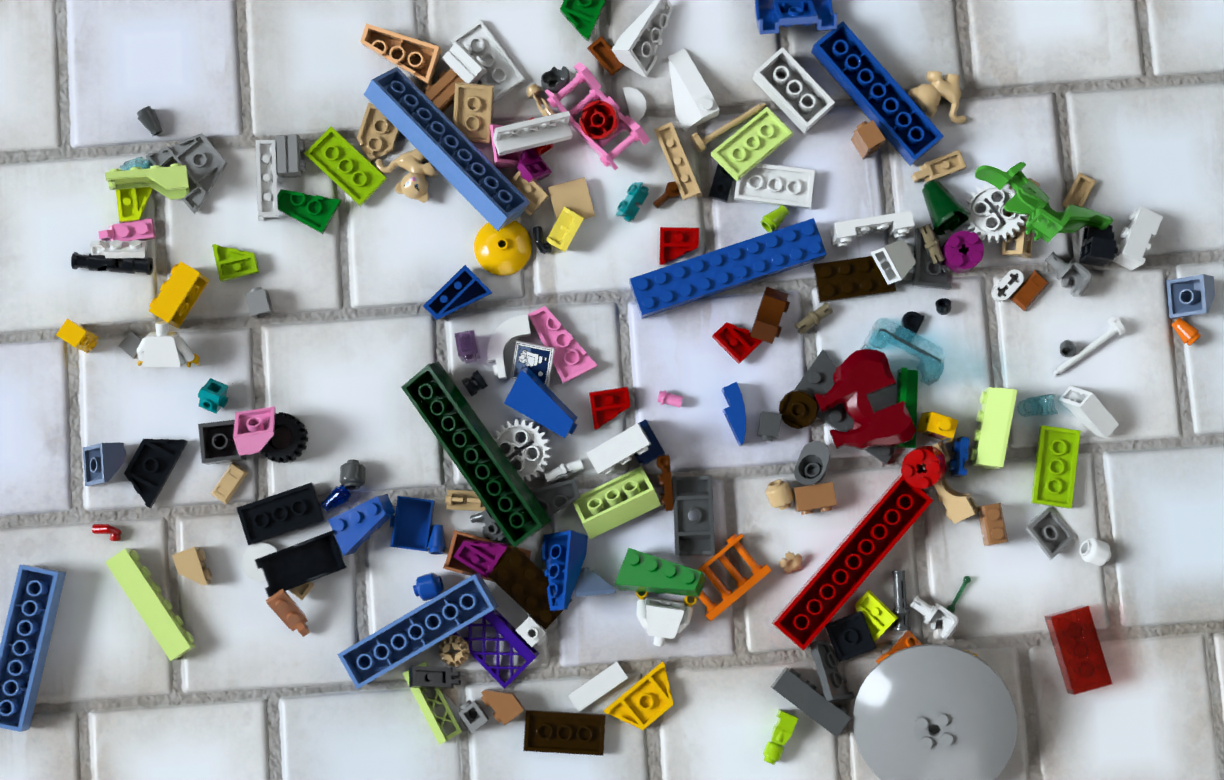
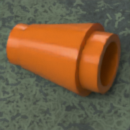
[1171,318,1201,346]

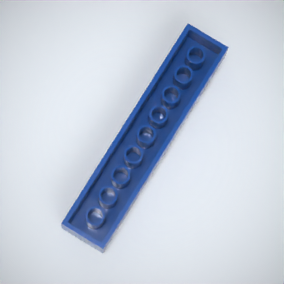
[629,218,827,319]

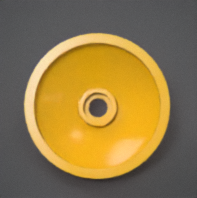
[474,221,532,276]

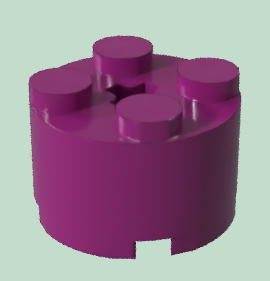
[941,231,984,273]

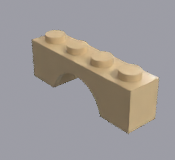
[922,441,979,524]

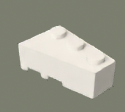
[1112,206,1163,271]
[586,423,651,475]

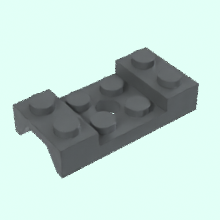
[672,475,715,556]

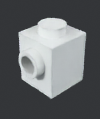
[515,616,547,647]

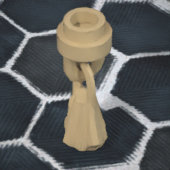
[526,84,556,117]

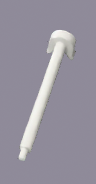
[1052,316,1126,376]

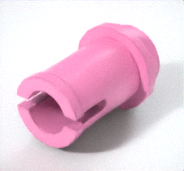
[657,390,683,408]

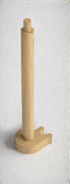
[690,103,766,152]

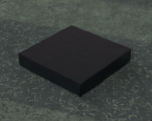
[825,611,877,662]

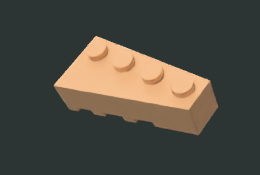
[360,24,442,85]

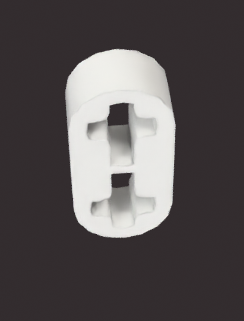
[991,269,1024,302]

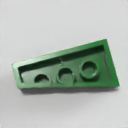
[614,548,706,597]

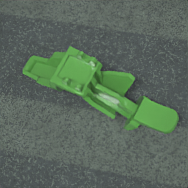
[975,162,1113,243]

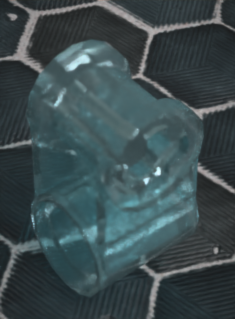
[1017,394,1058,417]

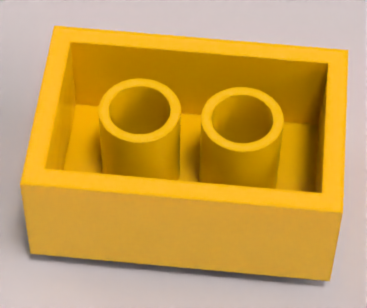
[149,261,210,329]

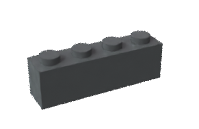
[771,668,851,737]

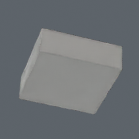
[118,331,142,359]

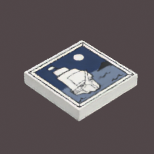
[510,340,555,387]

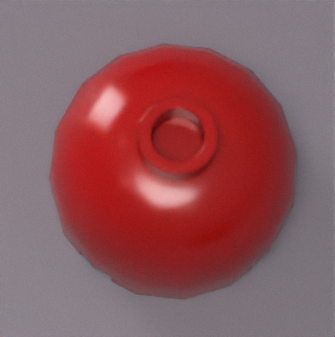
[579,100,620,140]

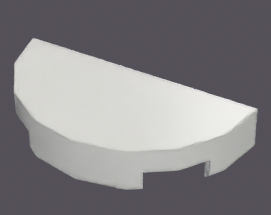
[623,87,646,123]

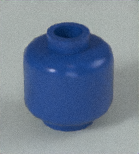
[413,573,444,601]

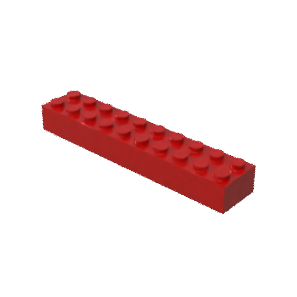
[772,475,933,651]

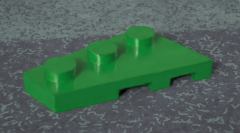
[277,189,342,234]

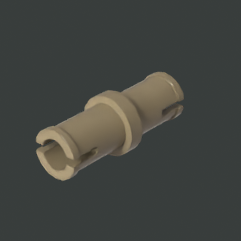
[919,224,945,264]
[795,303,833,335]

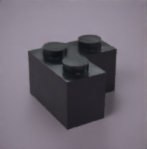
[1079,225,1118,267]

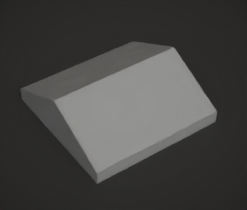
[1025,507,1075,560]

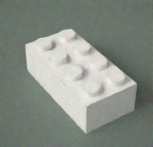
[752,47,835,134]

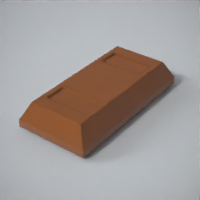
[587,36,625,76]
[1010,270,1049,311]

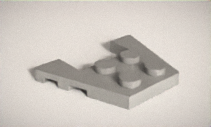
[146,133,228,214]

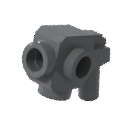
[470,509,506,542]

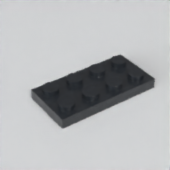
[237,482,325,545]

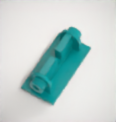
[616,182,649,222]

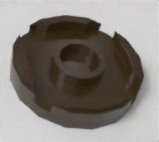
[779,389,818,429]

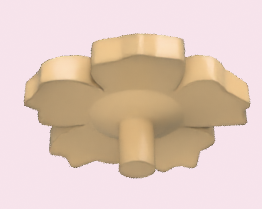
[779,552,802,574]

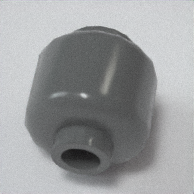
[340,460,366,490]

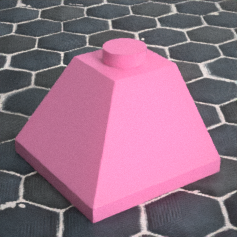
[233,406,276,456]

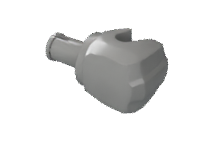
[1045,251,1092,297]

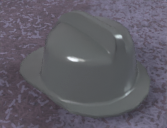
[794,441,830,485]

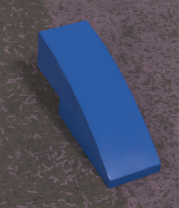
[721,382,746,446]

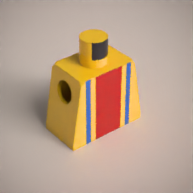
[916,412,959,443]

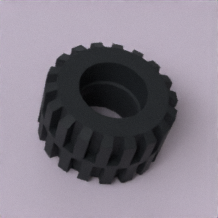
[261,412,308,463]

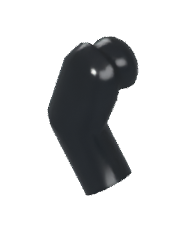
[533,226,552,254]

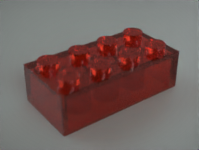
[1044,606,1112,695]

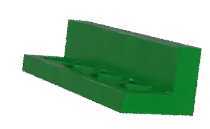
[895,367,918,448]

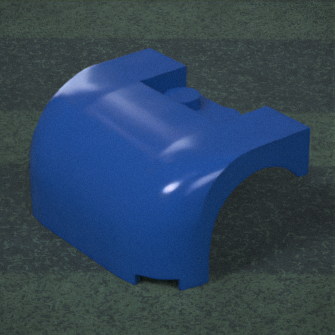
[755,0,837,34]

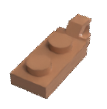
[266,588,310,637]

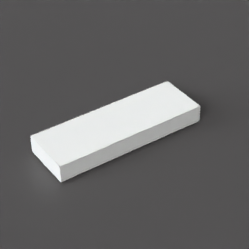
[568,661,628,712]

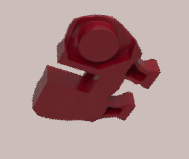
[814,349,916,450]

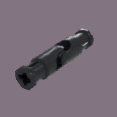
[71,252,154,275]

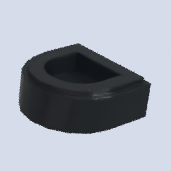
[901,311,925,335]

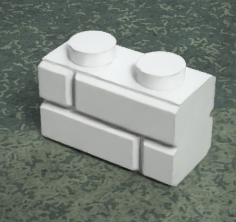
[442,42,488,84]

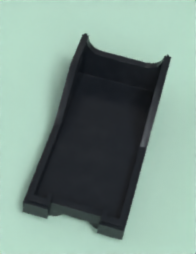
[254,531,347,597]

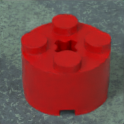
[901,446,946,489]

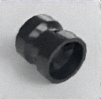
[461,370,488,397]

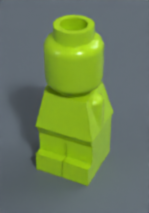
[763,710,798,765]

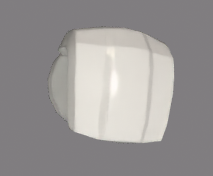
[910,596,959,641]

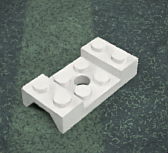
[829,211,915,247]

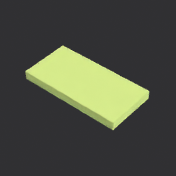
[711,107,793,181]

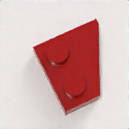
[659,227,699,265]
[712,322,763,364]
[589,386,631,430]

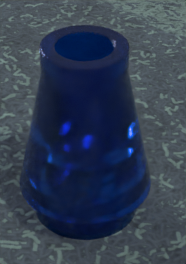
[321,484,351,512]

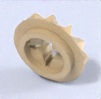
[438,635,470,667]

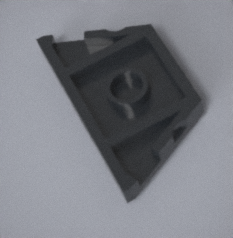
[124,439,188,508]

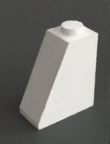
[1058,386,1119,439]

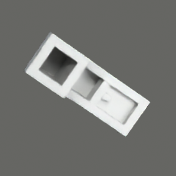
[487,314,532,380]

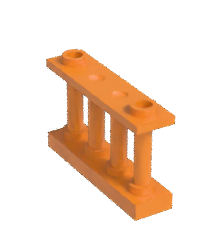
[697,533,772,621]

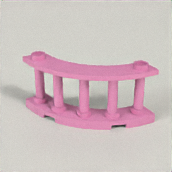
[544,62,650,170]

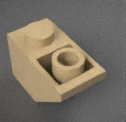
[172,547,213,586]

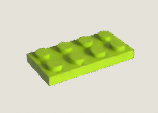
[304,127,387,207]
[1031,425,1081,509]

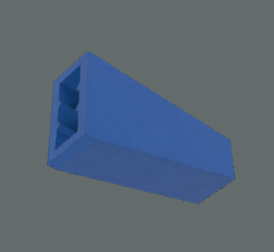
[504,366,578,438]

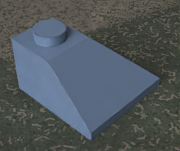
[1166,274,1215,319]
[83,443,126,486]
[575,567,615,597]

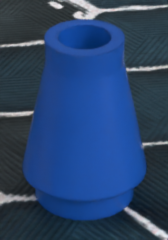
[427,525,447,554]

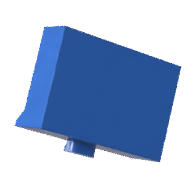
[390,496,435,552]

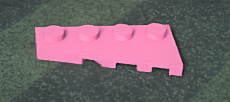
[528,306,598,384]

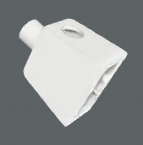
[870,239,916,284]

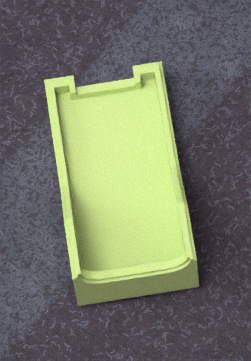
[105,163,190,200]

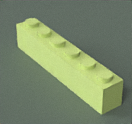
[105,548,195,661]

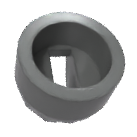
[1060,340,1076,357]

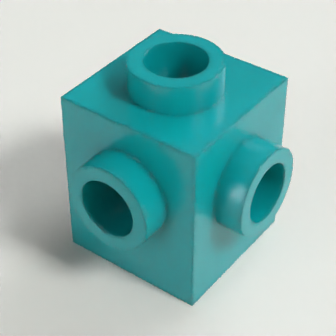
[198,378,228,414]

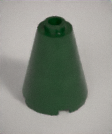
[922,180,971,235]

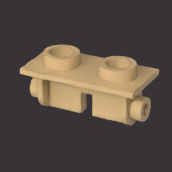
[446,490,486,511]

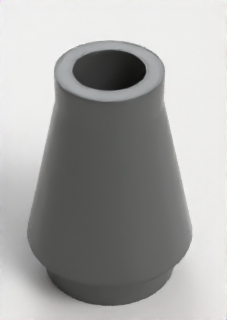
[137,106,163,136]

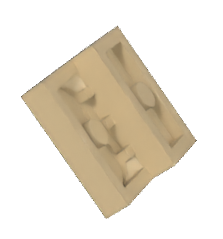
[548,177,595,220]

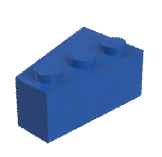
[423,265,492,321]
[328,494,395,556]

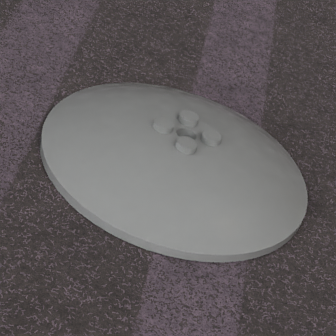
[853,644,1017,780]

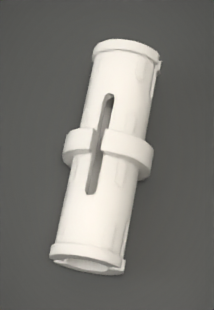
[544,458,584,484]

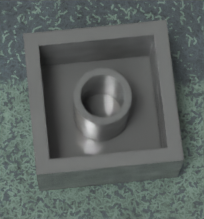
[198,420,246,465]

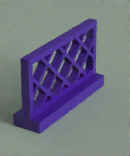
[452,609,540,689]

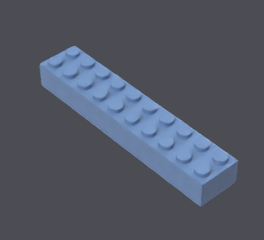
[364,67,530,231]

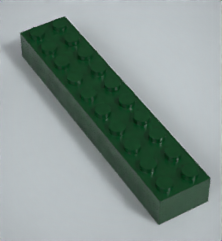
[401,362,551,547]

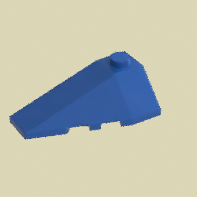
[542,530,588,611]

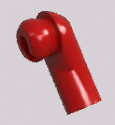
[92,524,122,541]

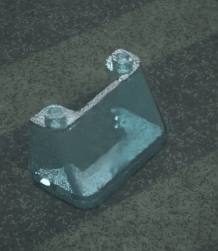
[860,318,945,386]

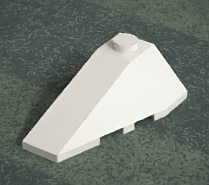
[612,0,673,77]
[668,48,720,132]

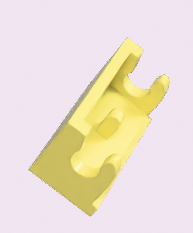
[546,206,584,252]

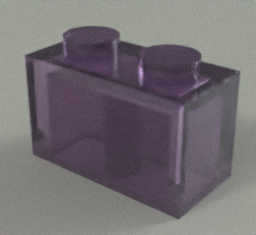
[454,330,481,364]

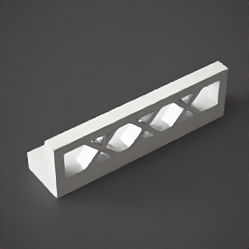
[493,111,573,156]
[255,140,278,221]

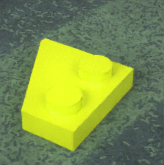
[116,187,153,223]
[855,590,898,642]

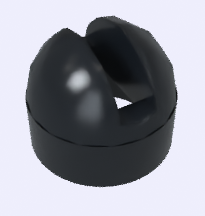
[935,298,952,315]

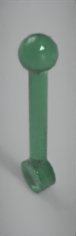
[947,576,971,613]

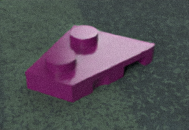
[517,148,552,183]
[453,539,508,578]

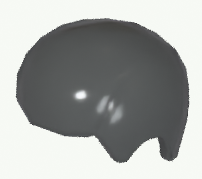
[541,66,570,93]

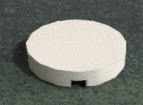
[241,542,278,582]

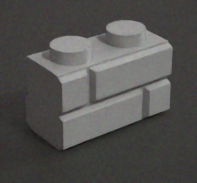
[275,134,306,178]

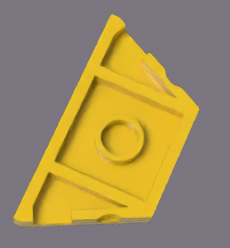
[603,661,674,730]

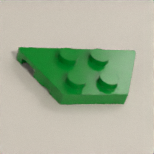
[560,0,606,41]

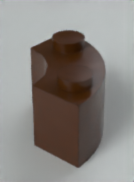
[750,287,790,344]

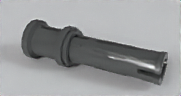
[892,570,911,631]

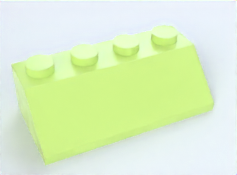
[969,387,1017,470]
[572,466,661,539]

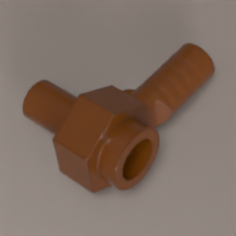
[653,181,680,209]

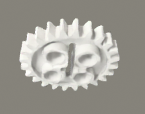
[965,183,1027,243]
[493,419,552,482]

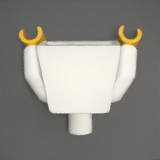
[137,321,200,367]
[636,592,697,647]

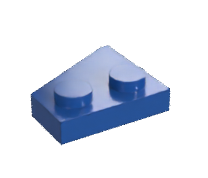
[949,436,969,478]

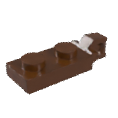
[656,454,674,511]

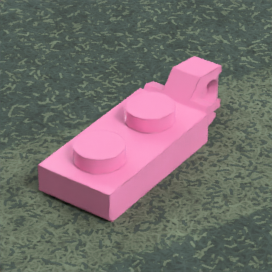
[98,218,156,241]

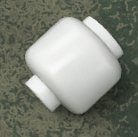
[1080,538,1111,566]

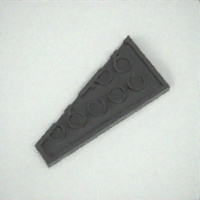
[794,350,897,464]

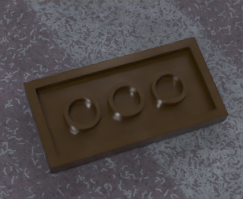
[813,256,896,303]
[488,547,572,630]
[523,710,606,756]

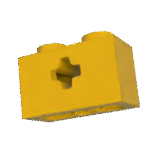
[56,319,99,353]

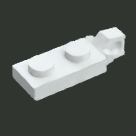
[90,240,148,258]

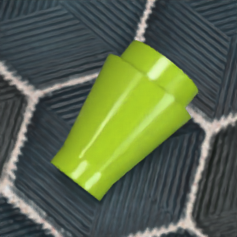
[761,205,789,233]

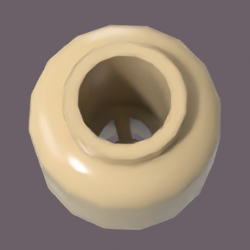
[766,479,794,510]

